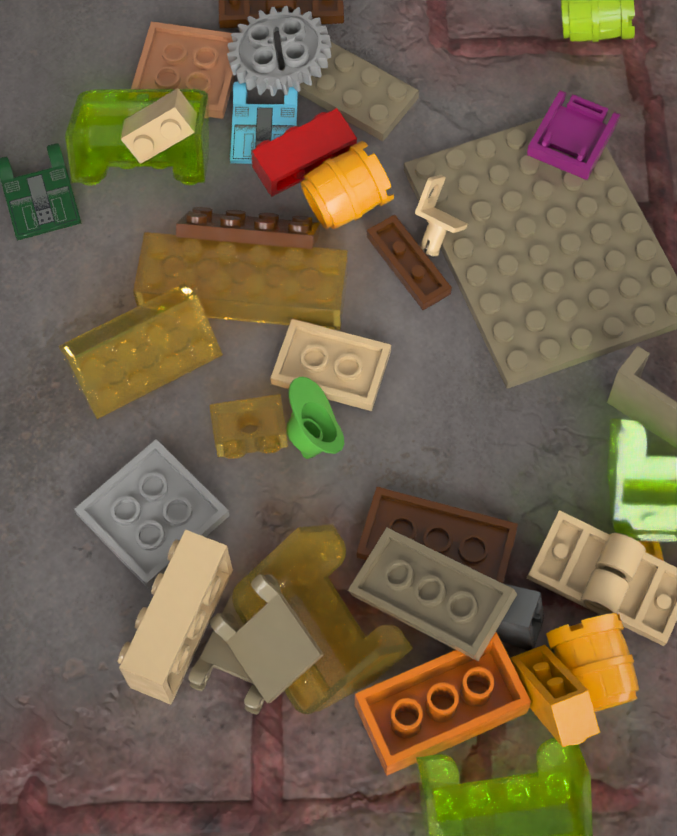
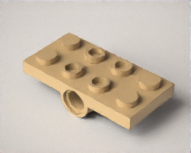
[527,510,677,646]

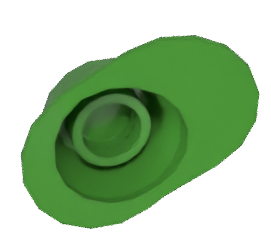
[286,377,345,459]

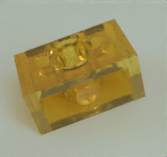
[210,394,288,459]

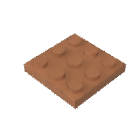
[128,21,235,119]

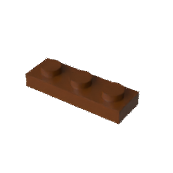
[367,214,452,310]

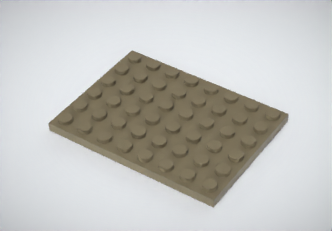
[404,117,677,389]

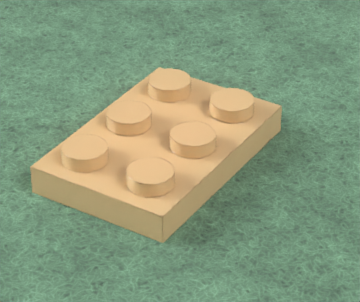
[271,319,391,411]

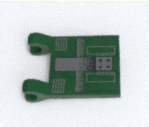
[0,143,81,241]

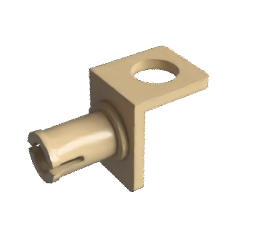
[415,175,468,256]

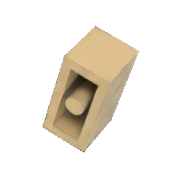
[121,88,197,164]

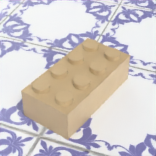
[118,530,233,705]

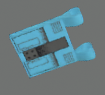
[230,81,298,164]

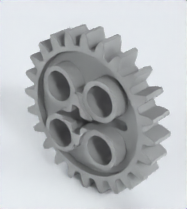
[227,6,332,96]

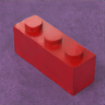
[252,108,357,197]

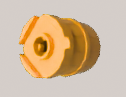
[300,141,394,229]
[546,613,639,712]

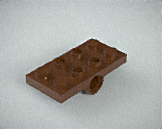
[219,0,344,28]

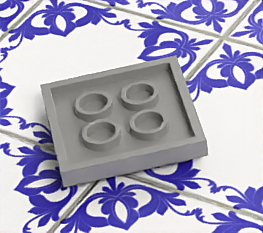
[74,439,230,588]

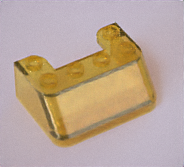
[232,524,413,714]

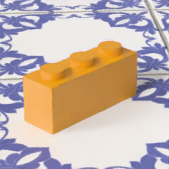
[510,645,600,747]

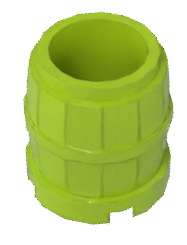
[561,0,635,42]

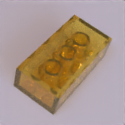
[58,283,223,419]

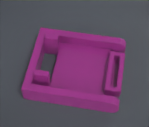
[527,90,620,180]

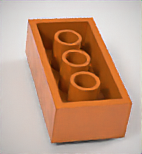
[355,632,531,776]

